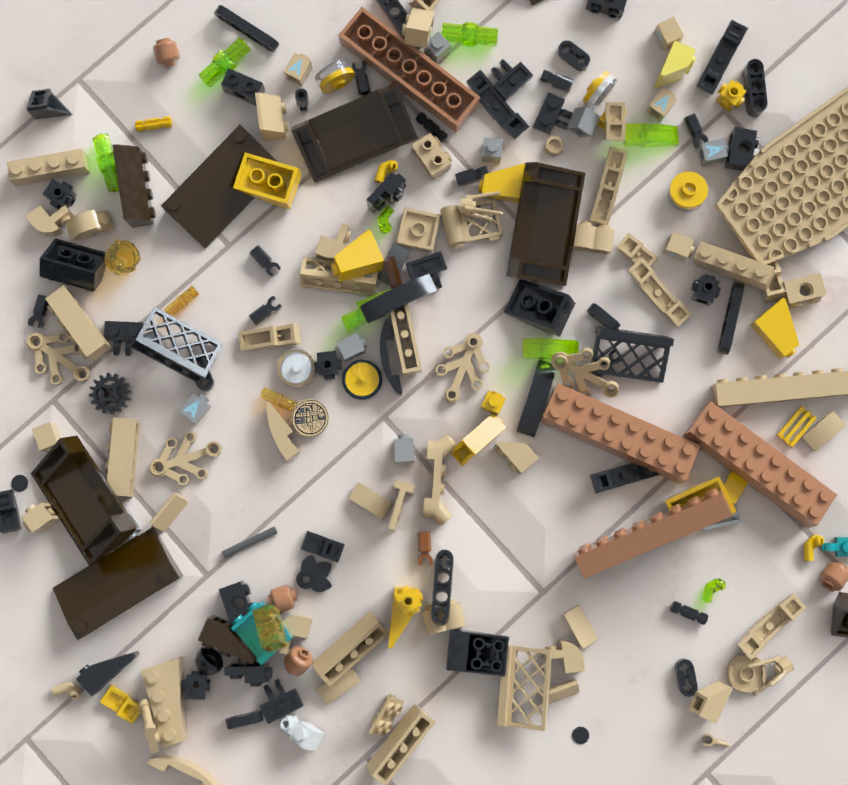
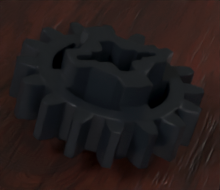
[89,373,132,415]

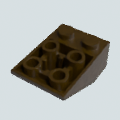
[198,615,257,665]

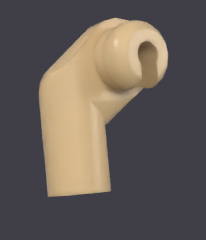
[52,682,81,700]

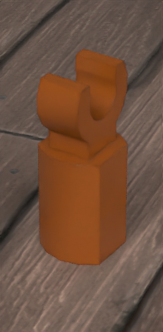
[417,532,433,566]

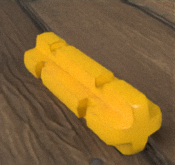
[135,116,172,132]

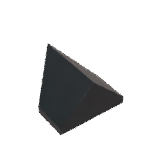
[27,89,73,120]

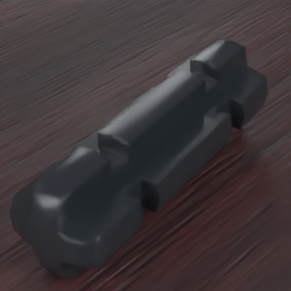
[416,112,448,143]
[670,601,708,625]

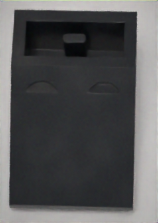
[446,629,509,676]

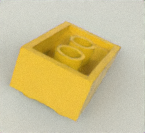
[233,153,302,210]
[665,476,737,514]
[388,586,422,648]

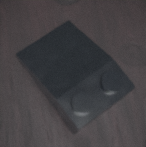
[504,279,576,337]

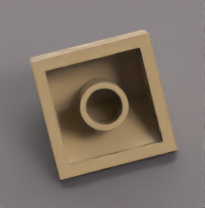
[255,92,289,141]

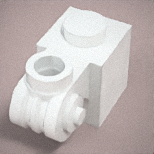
[280,714,325,751]

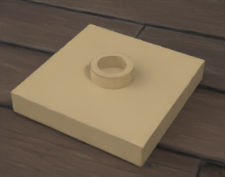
[396,207,441,253]

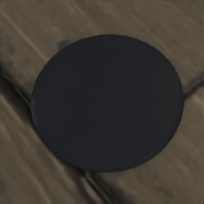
[11,475,28,492]
[572,727,589,744]

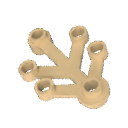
[27,332,91,385]
[436,333,490,404]
[551,348,619,398]
[149,431,222,486]

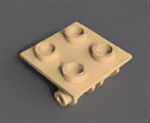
[369,693,404,736]

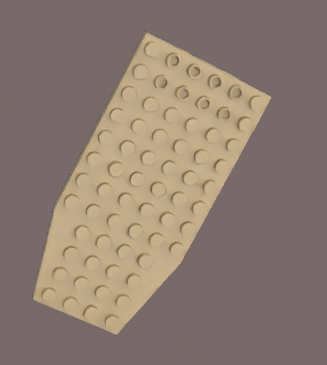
[714,86,848,264]

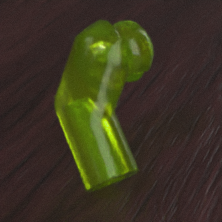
[377,205,394,234]
[701,578,726,603]

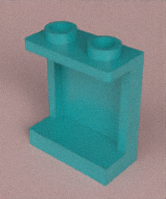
[230,601,293,665]

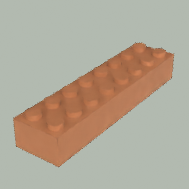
[338,7,480,133]
[540,383,700,484]
[683,401,838,528]
[574,488,733,579]

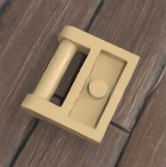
[138,699,161,754]

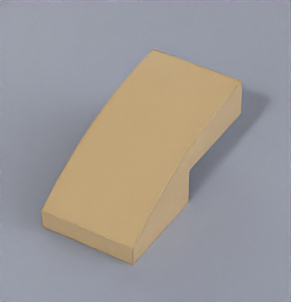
[605,102,626,141]
[616,233,658,267]
[802,410,846,451]
[348,482,393,520]
[315,668,361,705]

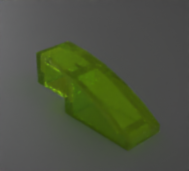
[623,123,679,148]
[341,288,391,333]
[522,338,579,360]

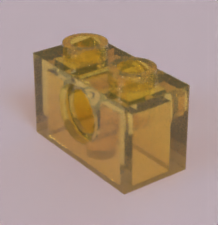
[252,604,288,653]

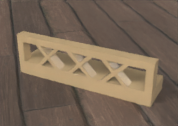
[300,257,378,296]

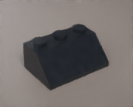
[39,238,109,292]

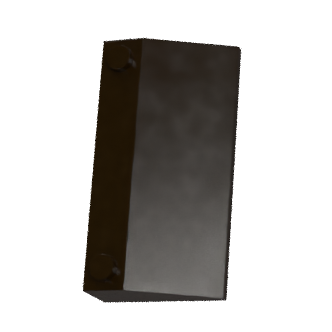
[291,82,418,183]
[161,124,277,249]
[506,162,586,286]
[30,435,137,566]
[53,527,183,640]

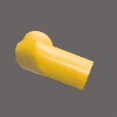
[374,160,398,184]
[803,535,824,561]

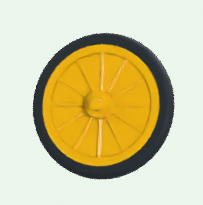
[342,359,382,400]

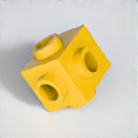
[715,80,746,112]
[393,585,424,616]

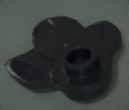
[296,555,332,592]

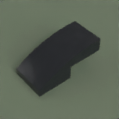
[0,489,21,534]
[300,531,345,562]

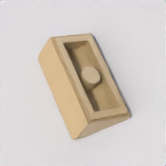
[149,493,188,532]
[562,604,598,649]
[539,679,580,704]

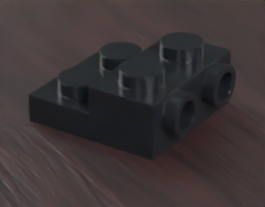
[366,172,406,214]
[224,662,273,687]

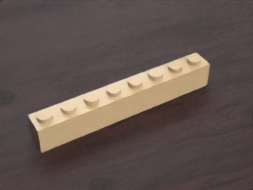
[711,368,848,407]

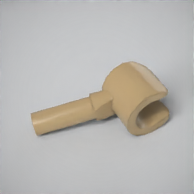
[702,733,730,748]

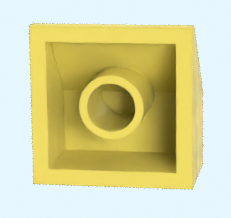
[654,41,696,89]

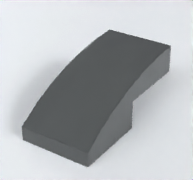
[377,243,411,285]

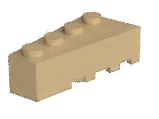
[141,656,187,748]

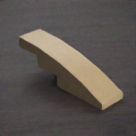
[590,146,629,225]

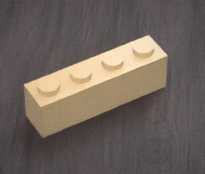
[7,148,90,186]
[693,241,774,291]
[45,285,111,361]
[390,304,422,376]
[105,417,140,497]
[312,611,389,687]
[365,703,436,785]

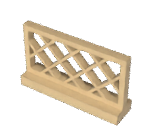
[388,479,415,530]
[497,644,552,731]

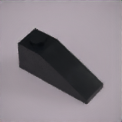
[76,651,140,697]

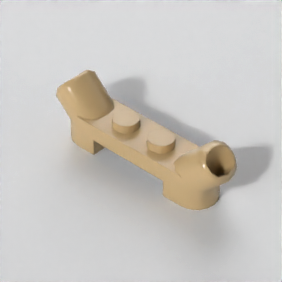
[423,435,456,525]

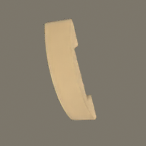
[628,257,692,327]
[737,593,806,660]
[146,755,219,785]

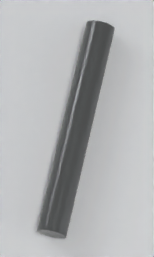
[222,526,278,558]

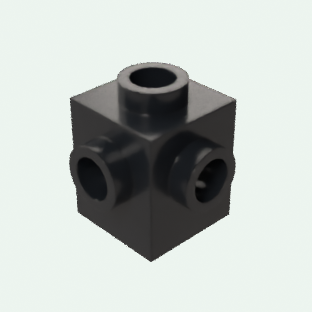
[42,178,77,210]
[691,274,721,306]
[314,351,342,380]
[182,671,210,700]

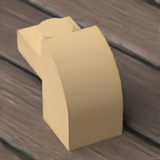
[25,205,74,237]
[66,210,114,241]
[315,223,352,261]
[279,615,313,655]
[542,640,585,673]

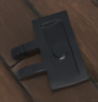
[491,59,533,101]
[533,92,573,135]
[405,251,447,289]
[104,321,145,356]
[259,679,304,724]

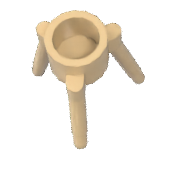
[460,191,503,221]
[747,655,794,696]

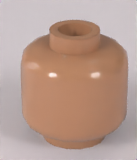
[153,38,180,67]
[820,562,848,592]
[267,585,297,613]
[284,646,313,676]

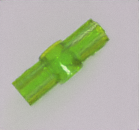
[441,22,498,46]
[198,37,251,88]
[92,133,119,192]

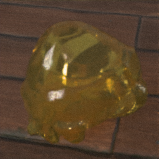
[105,239,141,276]

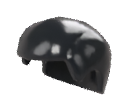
[195,647,223,675]

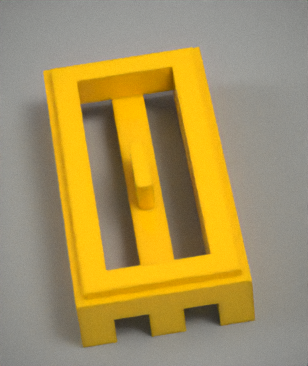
[776,406,817,447]

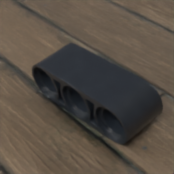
[742,59,768,117]

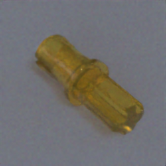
[164,285,199,316]
[260,388,298,412]

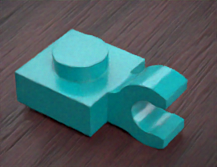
[821,537,848,557]

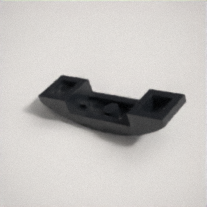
[696,20,748,95]
[466,69,530,139]
[360,274,437,324]
[380,318,402,396]
[516,359,556,437]
[590,463,660,494]

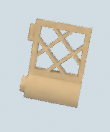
[440,198,503,249]

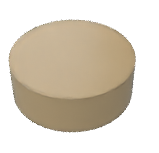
[545,136,564,156]

